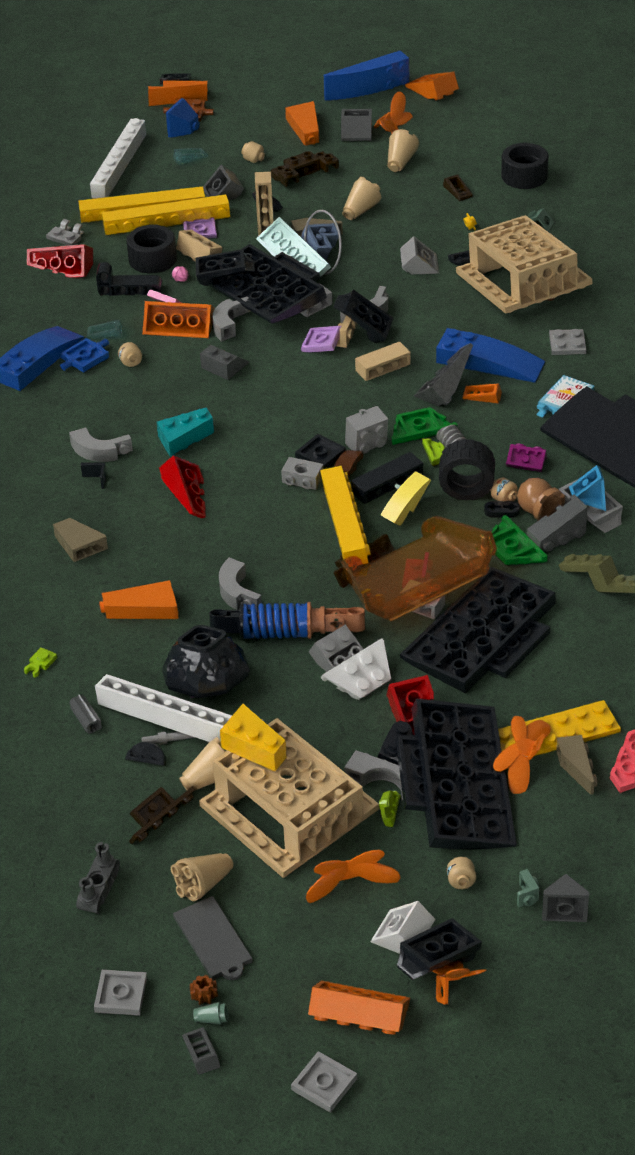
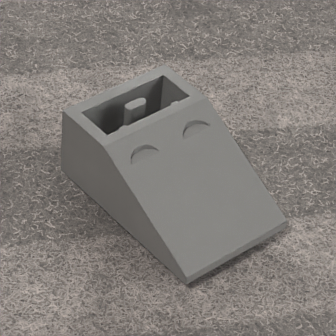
[309,624,363,672]

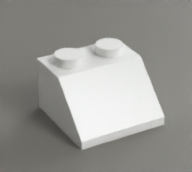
[370,901,435,954]

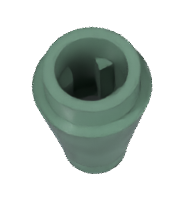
[193,1002,229,1025]

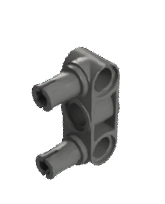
[76,842,120,914]

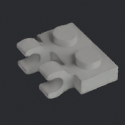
[46,219,84,246]

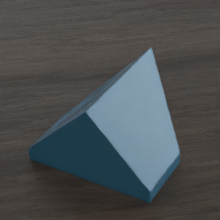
[569,465,606,511]

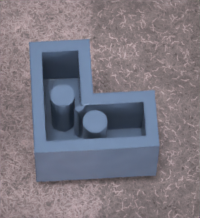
[301,223,339,260]

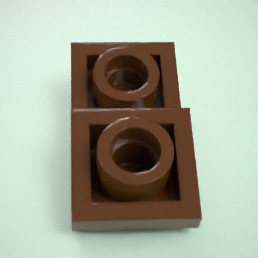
[334,450,363,476]

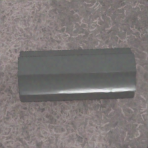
[69,695,102,734]

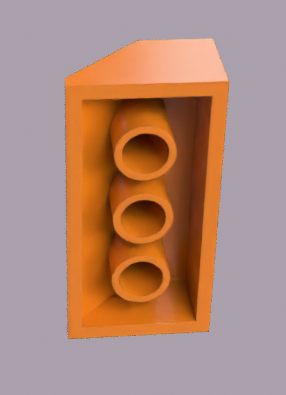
[142,301,214,338]
[308,981,410,1034]

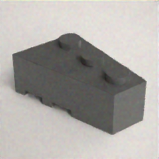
[527,495,588,552]

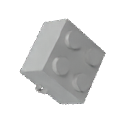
[345,406,388,454]

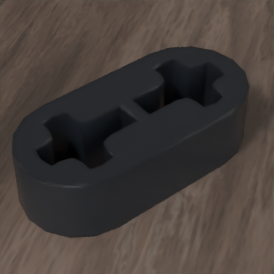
[484,501,520,518]

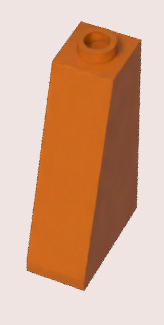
[285,101,319,146]
[99,580,179,619]

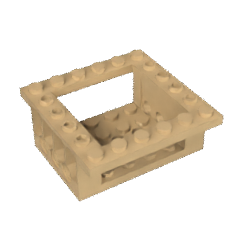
[456,215,592,313]
[199,718,379,878]

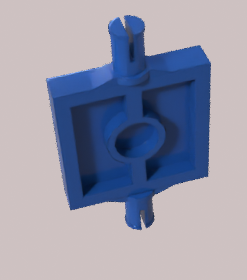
[60,338,109,372]

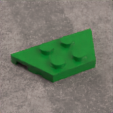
[392,407,458,445]
[484,515,548,565]

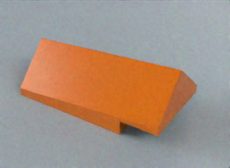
[148,81,207,106]

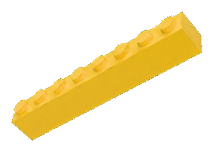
[78,186,205,223]
[102,194,230,235]
[320,466,370,568]

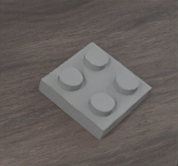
[549,329,586,355]
[94,970,147,1015]
[291,1051,357,1113]

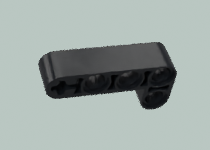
[96,262,163,296]

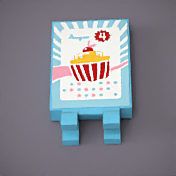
[536,375,594,418]

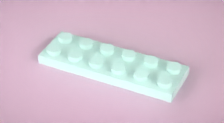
[256,217,331,277]

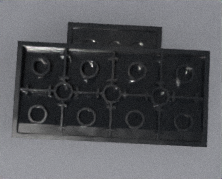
[210,244,327,324]
[540,386,635,488]
[400,567,556,694]
[396,698,517,850]

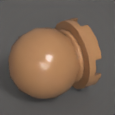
[517,478,565,521]

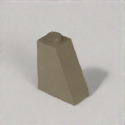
[53,518,108,562]

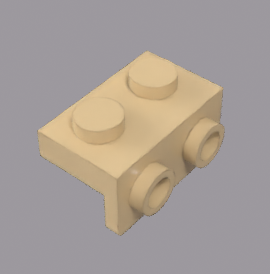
[336,316,357,348]

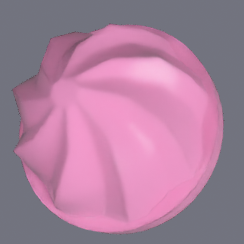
[172,266,189,282]

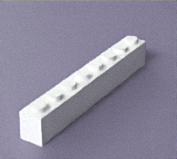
[90,118,146,198]
[95,674,232,742]

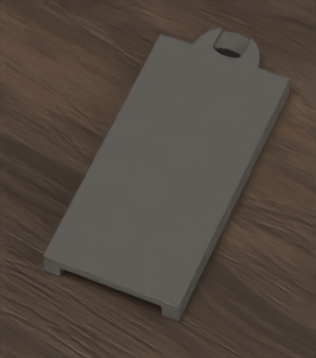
[173,896,253,980]

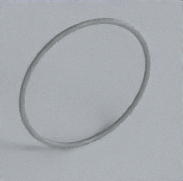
[304,210,342,275]

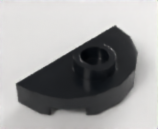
[448,250,470,266]
[125,742,166,766]

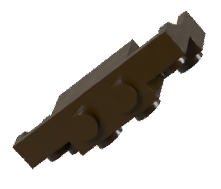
[270,151,339,187]

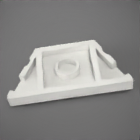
[321,638,391,700]

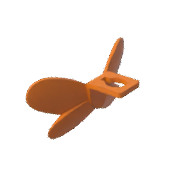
[374,92,413,134]
[493,716,551,794]
[306,850,400,903]
[432,960,487,1004]

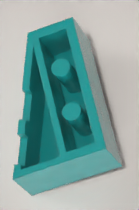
[157,407,214,457]

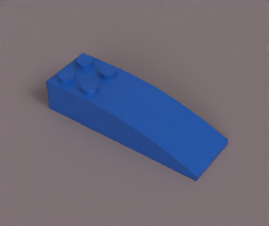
[324,51,409,101]
[0,326,84,391]
[436,328,545,383]

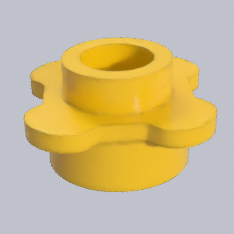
[463,213,477,230]

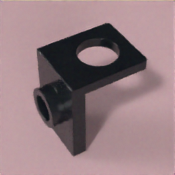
[81,462,107,489]

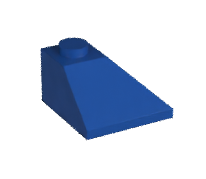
[166,98,200,138]

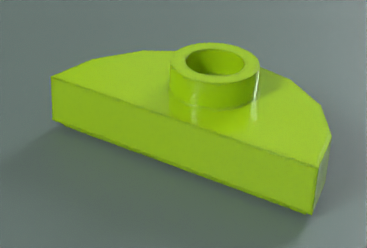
[422,438,445,466]
[379,790,400,827]

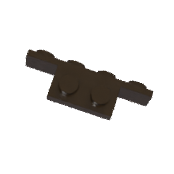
[334,534,394,588]
[129,786,196,844]

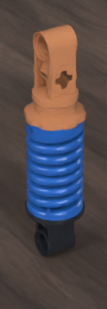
[209,602,365,640]

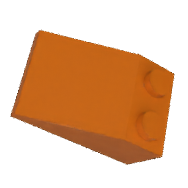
[405,72,459,101]

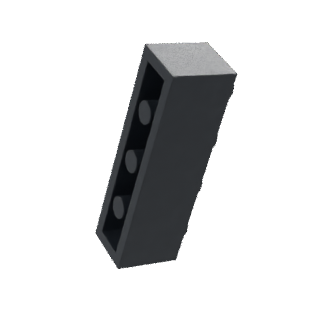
[351,452,423,504]

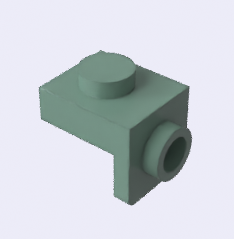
[517,869,539,907]

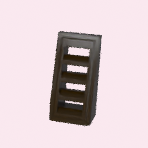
[443,174,473,201]

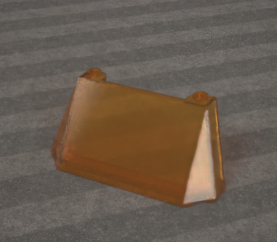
[341,516,497,621]

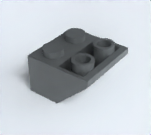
[341,109,372,141]

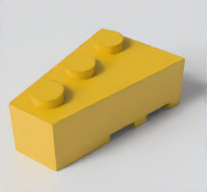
[220,704,287,771]

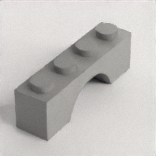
[344,750,403,800]

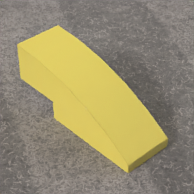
[381,471,431,526]

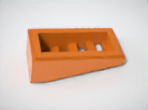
[462,384,502,403]

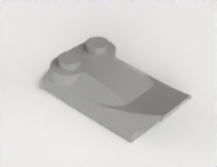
[559,479,623,533]

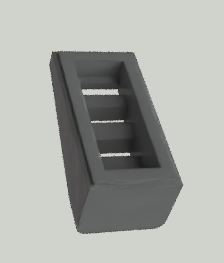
[182,1027,220,1075]

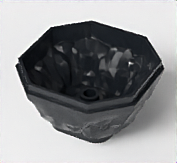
[162,625,250,698]

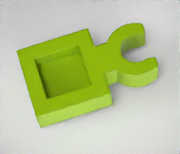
[24,647,57,678]

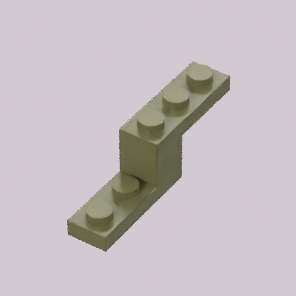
[559,554,635,593]

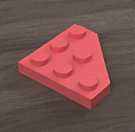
[610,730,635,793]

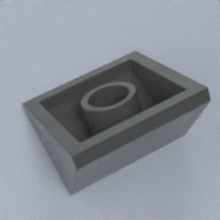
[542,874,589,922]

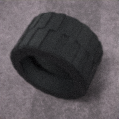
[501,143,549,189]
[126,224,177,274]
[438,439,495,500]

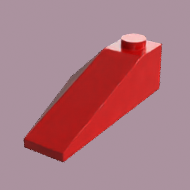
[27,244,93,278]
[159,455,206,518]
[387,675,434,731]

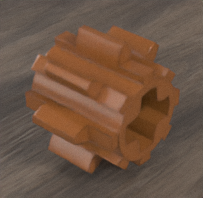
[190,975,218,1005]

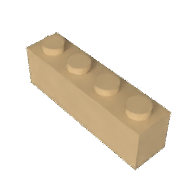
[255,172,274,236]

